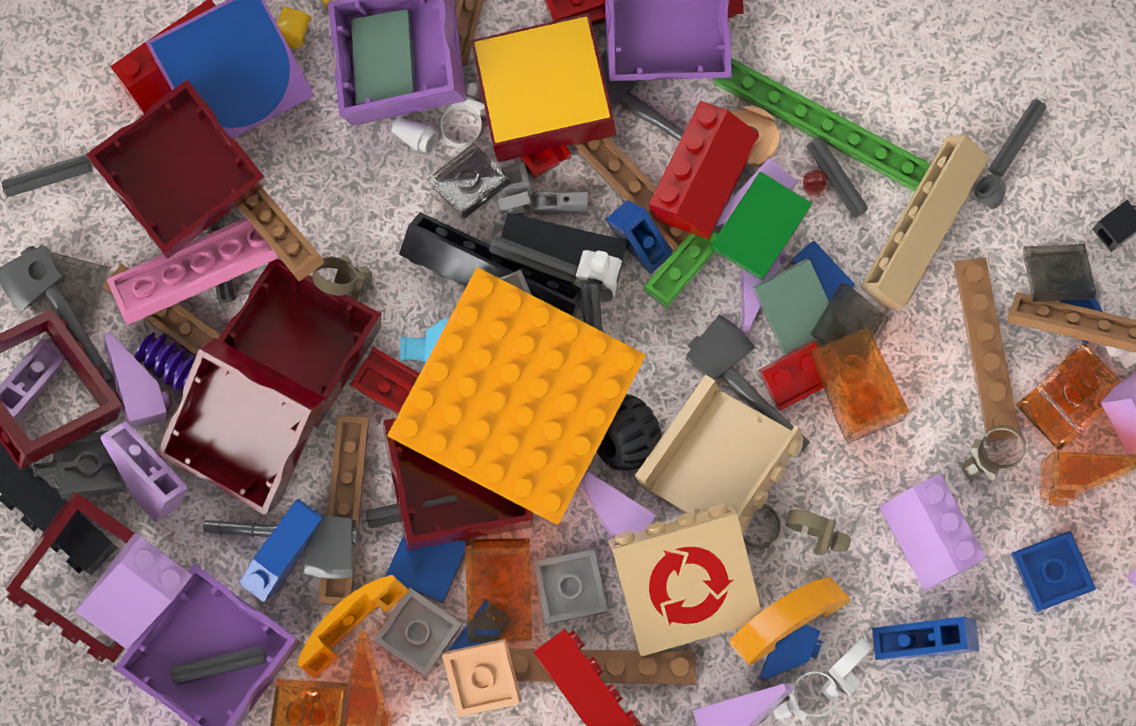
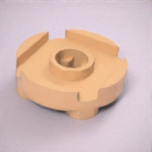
[731,106,780,167]

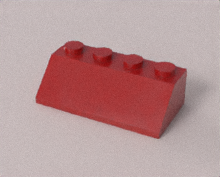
[110,0,216,114]
[649,101,760,240]

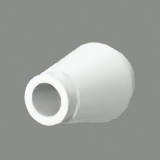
[391,117,438,154]

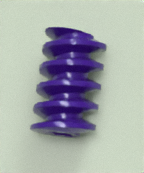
[134,333,196,395]

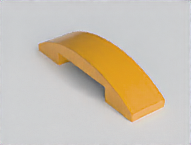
[297,575,409,679]
[730,577,850,666]

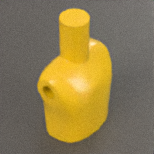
[276,7,312,49]

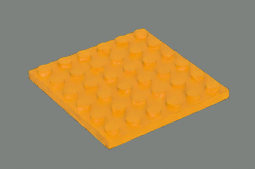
[387,267,646,525]

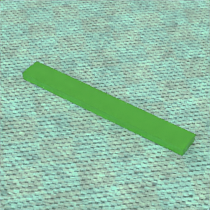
[714,58,931,191]

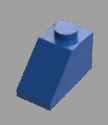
[605,200,672,274]
[758,625,823,681]

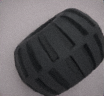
[596,394,661,471]

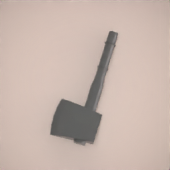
[600,49,685,142]
[0,245,113,383]
[686,314,811,451]
[203,516,360,579]

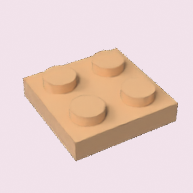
[442,639,522,717]

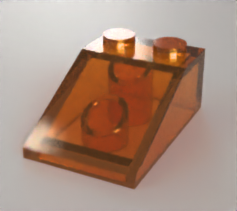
[811,327,909,444]
[1016,342,1121,451]
[1040,451,1136,506]
[465,538,532,642]
[340,630,394,726]
[270,679,352,726]

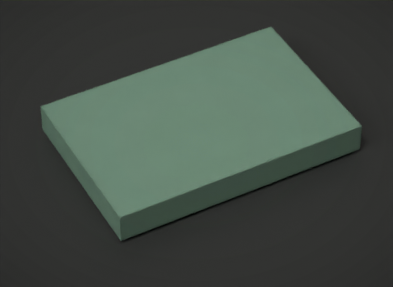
[351,9,416,105]
[752,259,847,356]

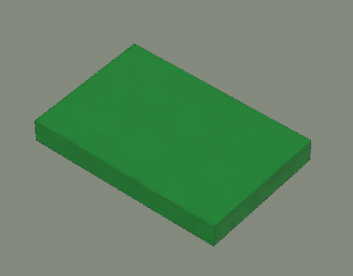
[710,172,812,281]

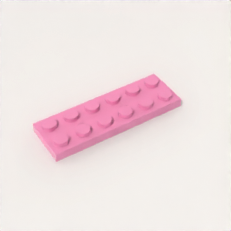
[107,204,281,325]

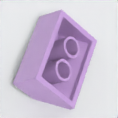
[879,474,986,591]

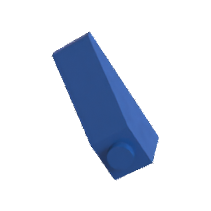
[238,499,324,602]
[872,616,979,660]

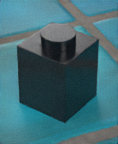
[1092,200,1136,253]

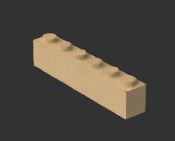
[860,135,989,309]

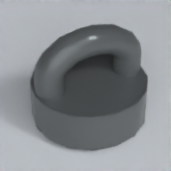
[974,174,1006,209]

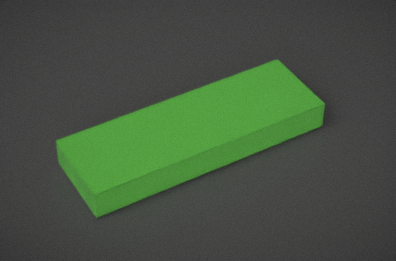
[643,230,719,309]

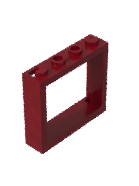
[0,309,123,470]
[4,491,182,663]

